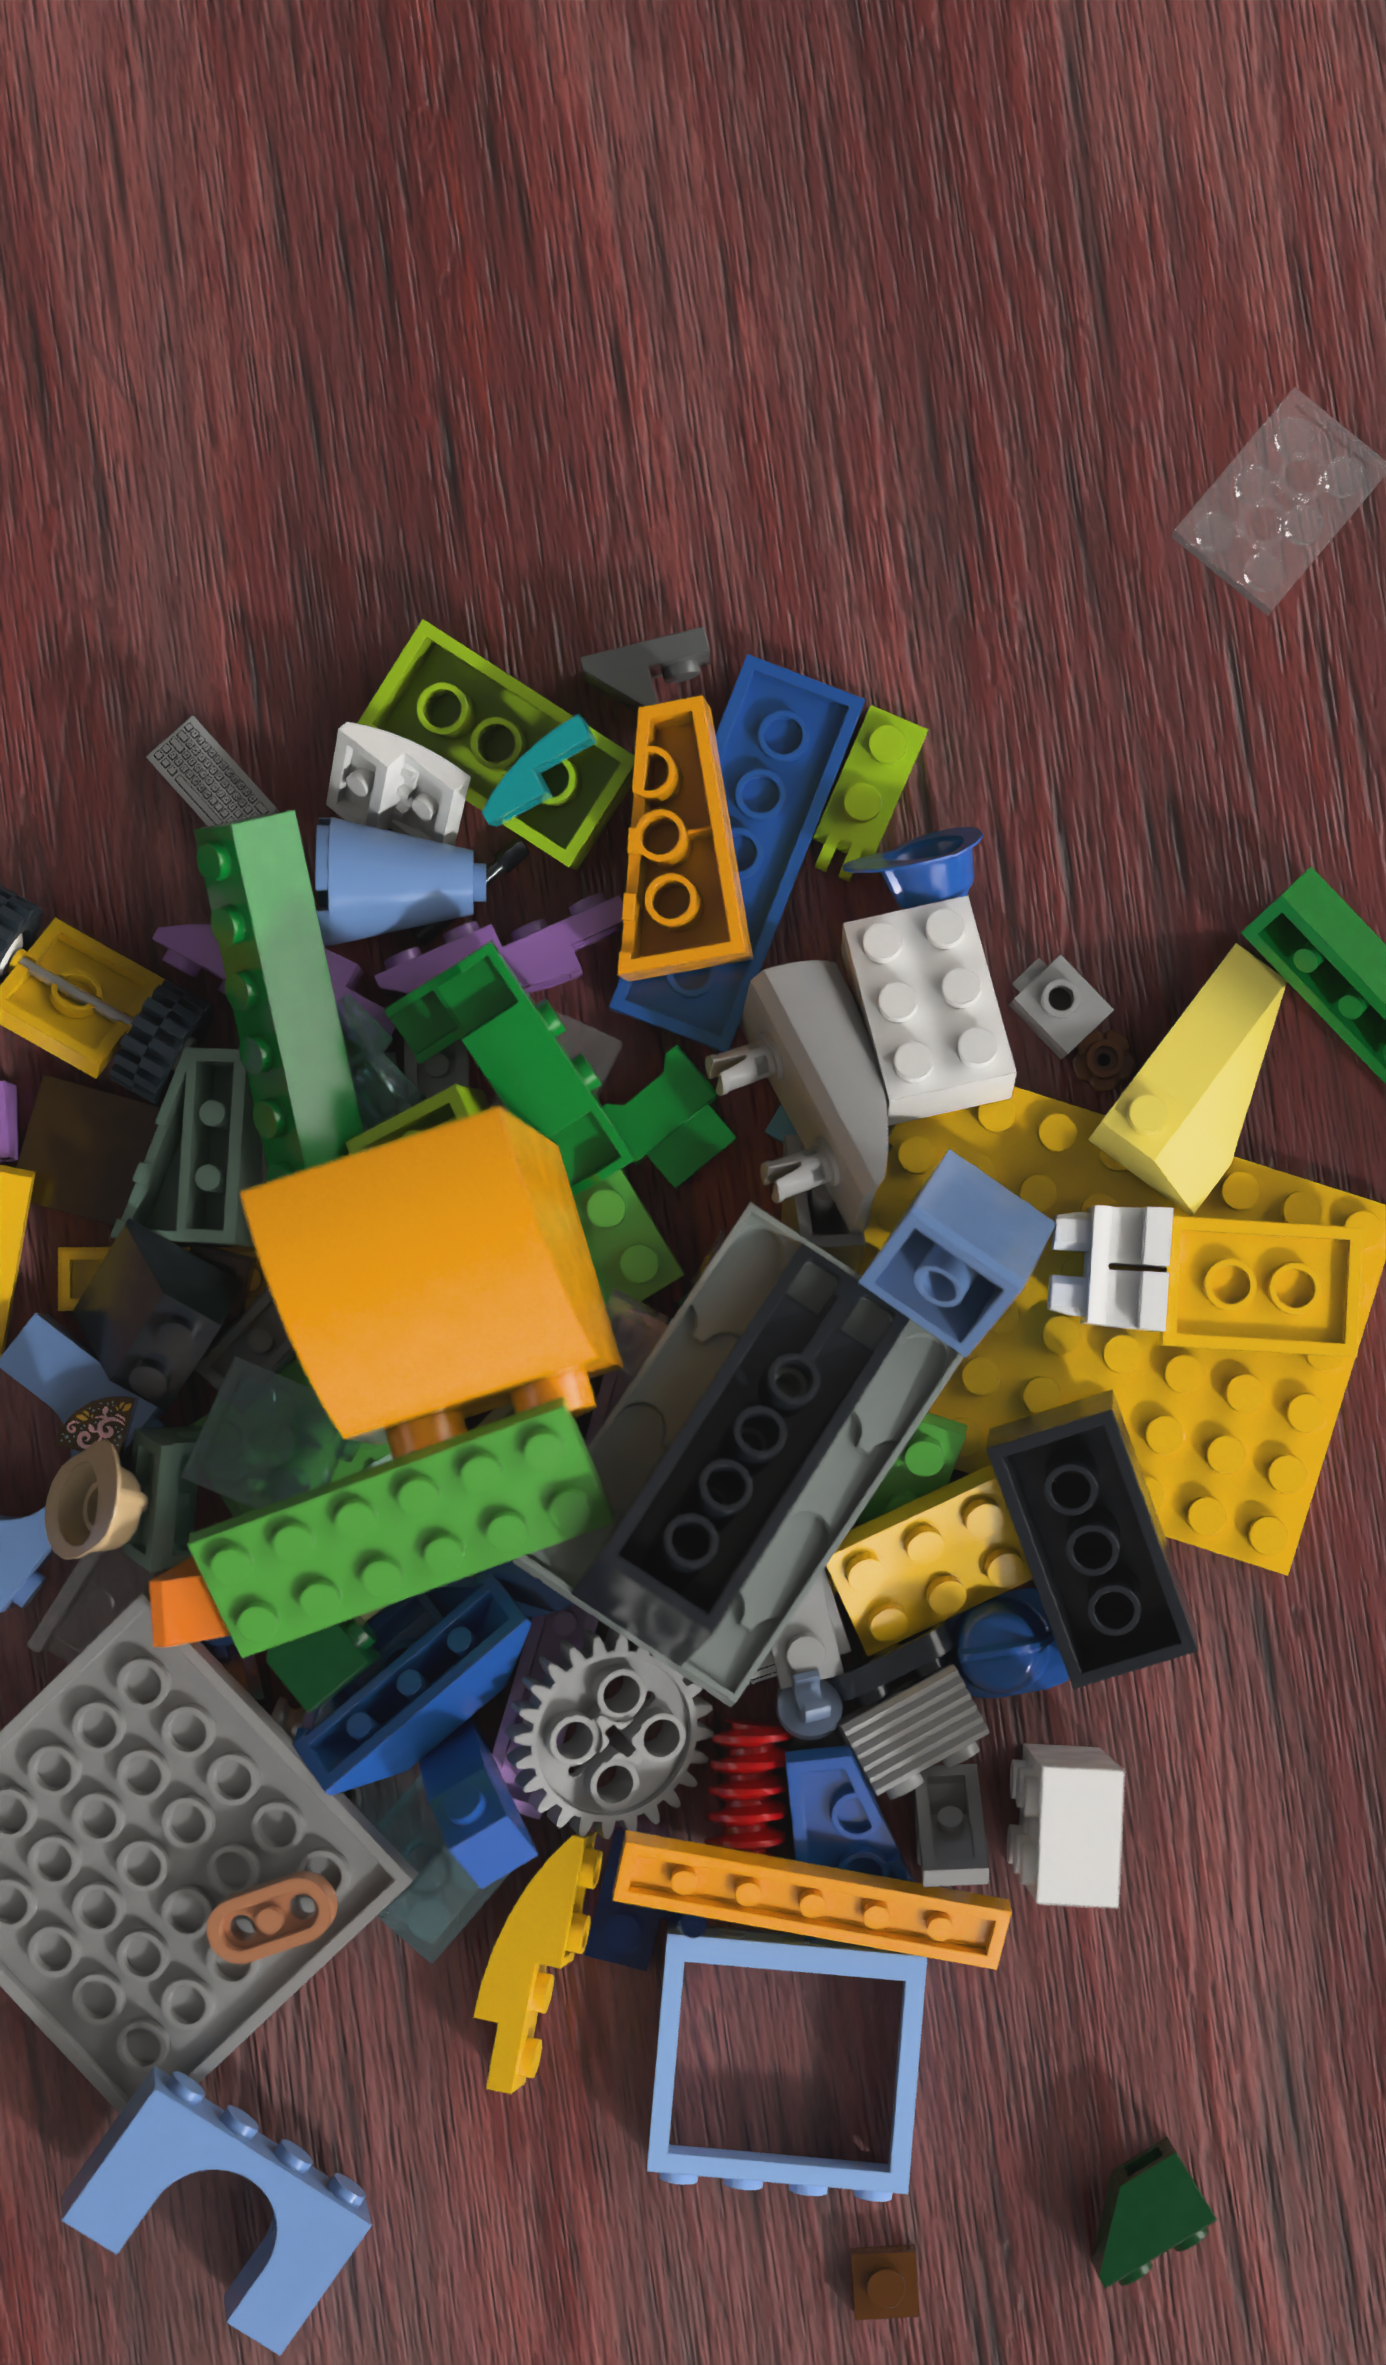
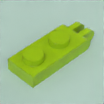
[813,705,928,882]

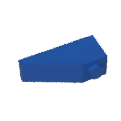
[419,1715,538,1889]

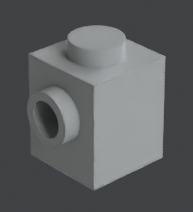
[1009,955,1114,1060]

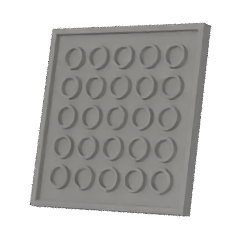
[0,1588,419,2114]

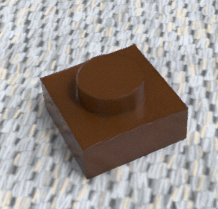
[850,2244,920,2321]

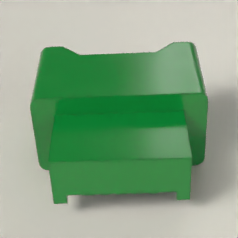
[603,1045,737,1191]

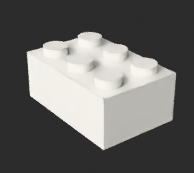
[841,895,1017,1126]
[1007,1743,1124,1908]

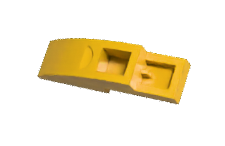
[473,1831,602,2094]

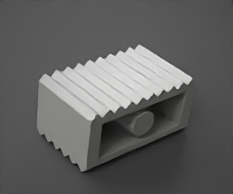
[836,1663,990,1799]

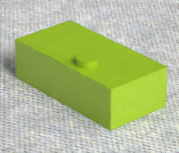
[357,619,635,870]

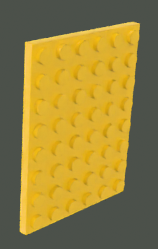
[856,1086,1386,1576]

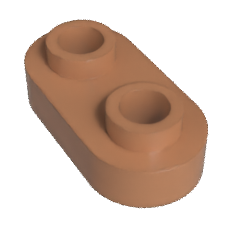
[206,1871,338,1964]

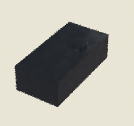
[986,1389,1199,1689]

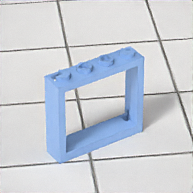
[647,1923,927,2202]

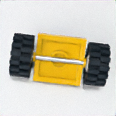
[0,885,215,1105]

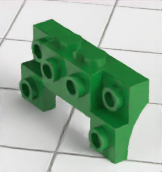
[383,939,635,1196]

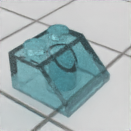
[375,1774,512,1964]

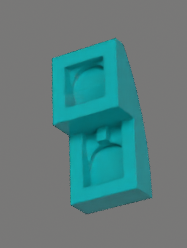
[482,714,597,827]

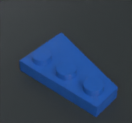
[785,1745,915,1940]

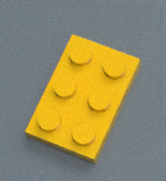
[1159,1216,1364,1357]
[826,1464,1033,1656]

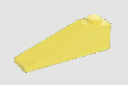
[1088,943,1287,1217]

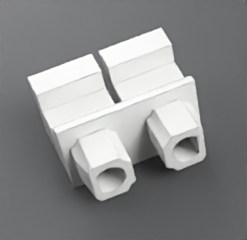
[1047,1205,1173,1332]

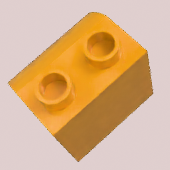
[240,1106,624,1459]

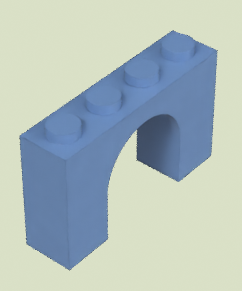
[0,1313,165,1613]
[62,2066,372,2356]

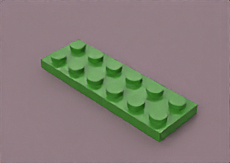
[188,1396,614,1658]

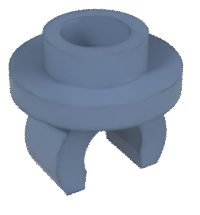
[777,1669,842,1740]

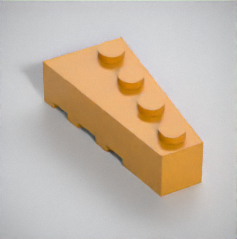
[618,695,753,982]

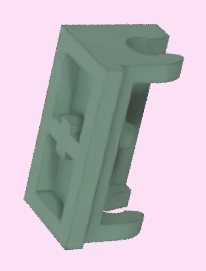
[123,1426,214,1572]

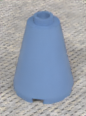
[315,817,486,946]

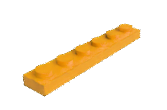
[613,1830,1012,1970]

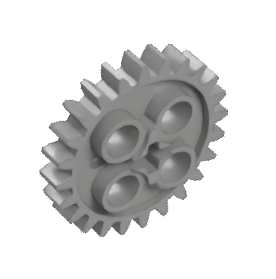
[505,1628,714,1839]

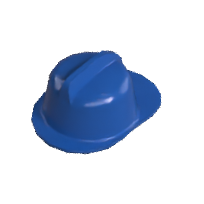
[843,827,983,910]
[944,1588,1069,1698]

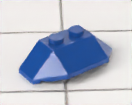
[292,1573,532,1796]

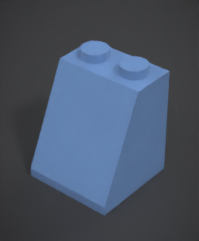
[858,1149,1056,1358]

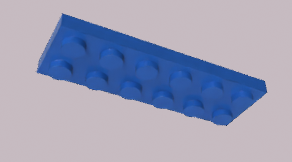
[609,654,866,1053]

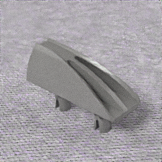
[705,960,888,1235]

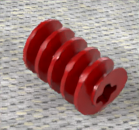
[704,1718,793,1857]

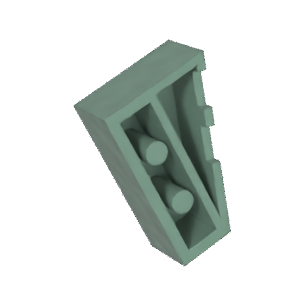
[110,1047,263,1247]

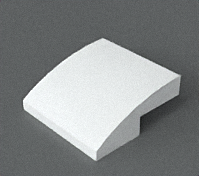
[326,722,471,846]

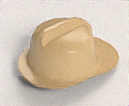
[44,1439,148,1560]

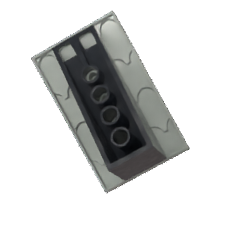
[512,1202,964,1707]

